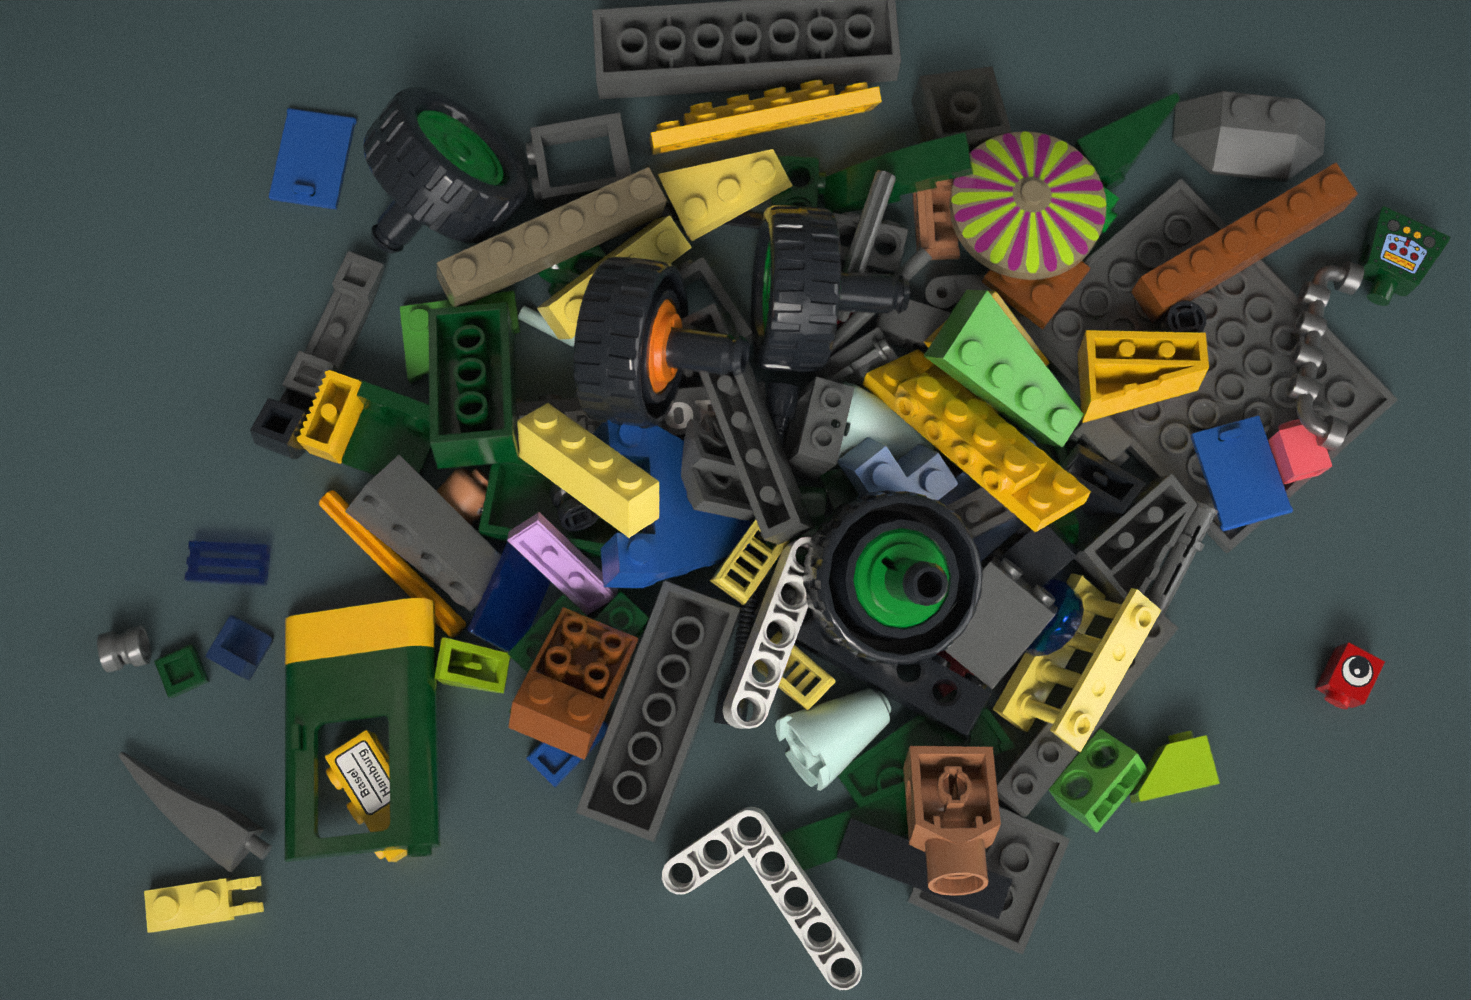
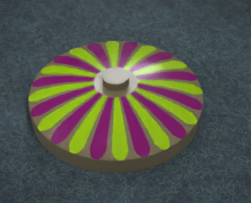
[949,131,1106,280]

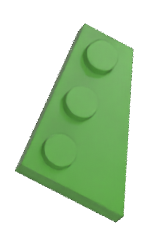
[400,291,520,384]

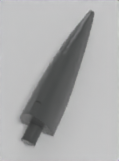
[119,752,272,872]

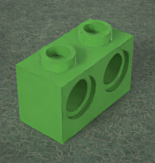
[1048,728,1148,833]

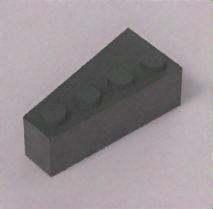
[345,455,514,611]

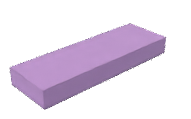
[507,512,618,615]

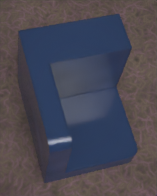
[205,615,273,681]

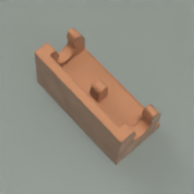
[912,178,960,260]

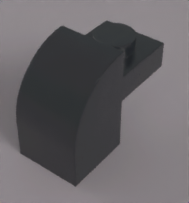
[250,388,315,459]

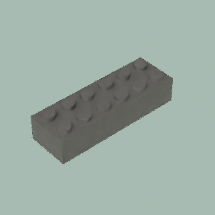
[576,581,740,843]

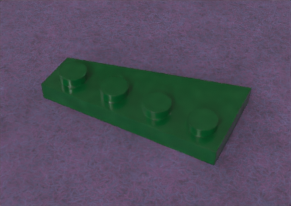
[837,690,1015,807]

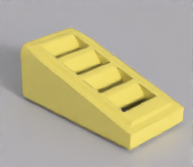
[710,519,790,605]
[754,631,836,711]

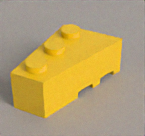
[1077,330,1209,423]

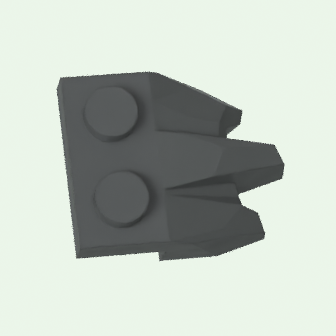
[681,414,755,521]

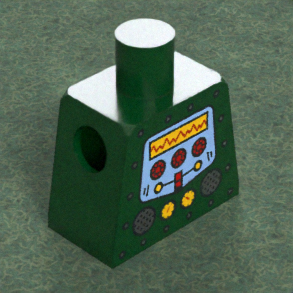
[1358,206,1451,306]

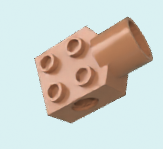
[903,746,1001,896]

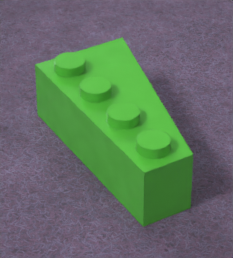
[924,290,1084,448]

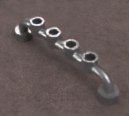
[1286,261,1364,451]

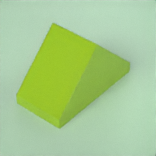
[435,638,510,693]

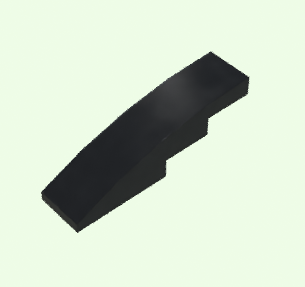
[836,818,1013,920]

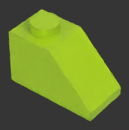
[1130,730,1220,803]

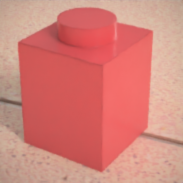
[1268,419,1332,485]

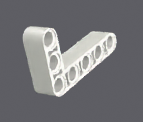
[723,537,812,729]
[662,807,862,990]

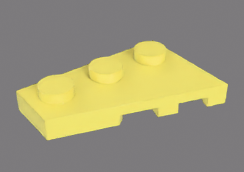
[658,149,793,241]

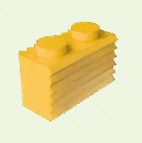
[296,370,364,464]

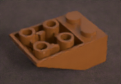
[508,607,638,760]

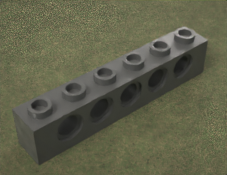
[996,613,1179,817]

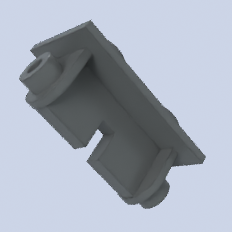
[815,327,898,386]

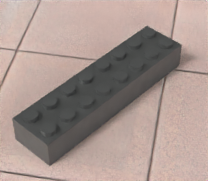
[592,0,901,100]

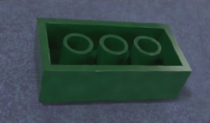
[428,302,519,469]

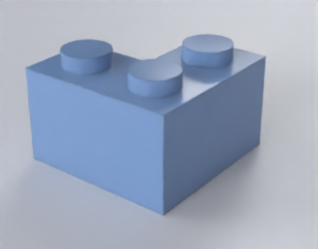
[837,437,958,501]

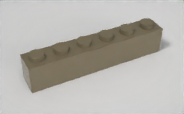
[437,167,667,307]

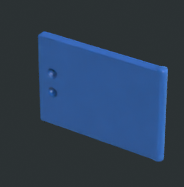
[269,108,357,210]
[1190,416,1293,531]

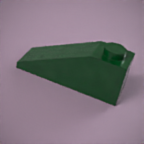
[1074,92,1180,190]

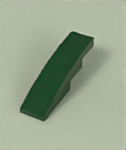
[823,132,973,214]

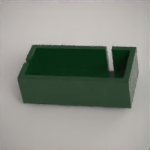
[479,458,644,559]

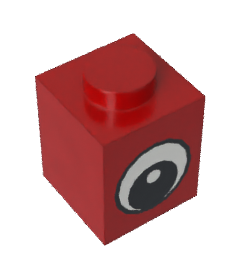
[1315,642,1385,709]

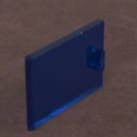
[467,542,551,653]

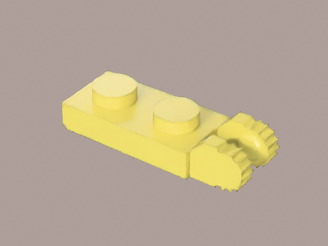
[144,876,264,933]

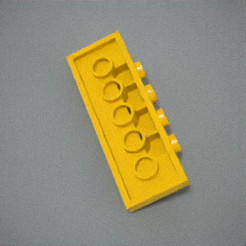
[649,80,882,155]
[863,349,1091,532]

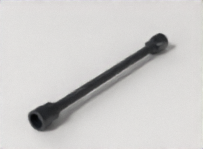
[714,383,800,725]

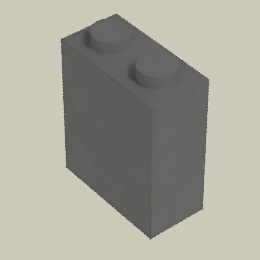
[935,556,1058,689]

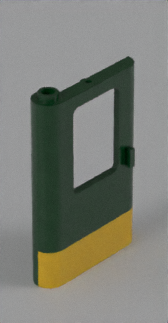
[284,598,440,862]

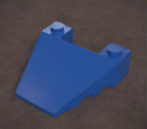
[593,420,752,588]

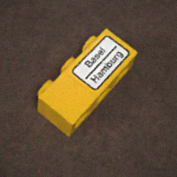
[325,730,407,862]

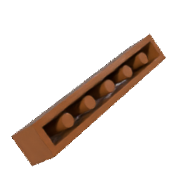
[1131,163,1358,323]

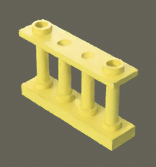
[993,573,1161,752]

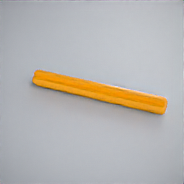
[319,490,466,638]

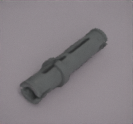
[1147,500,1218,616]

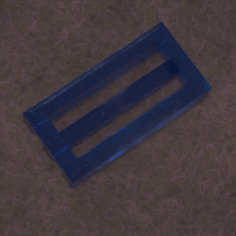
[184,541,271,586]

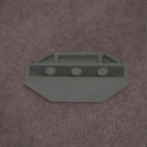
[1172,91,1325,182]

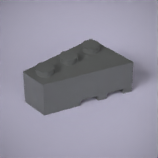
[1074,473,1197,604]

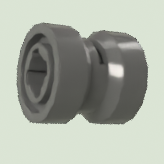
[97,625,151,673]

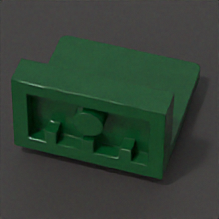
[342,381,432,476]

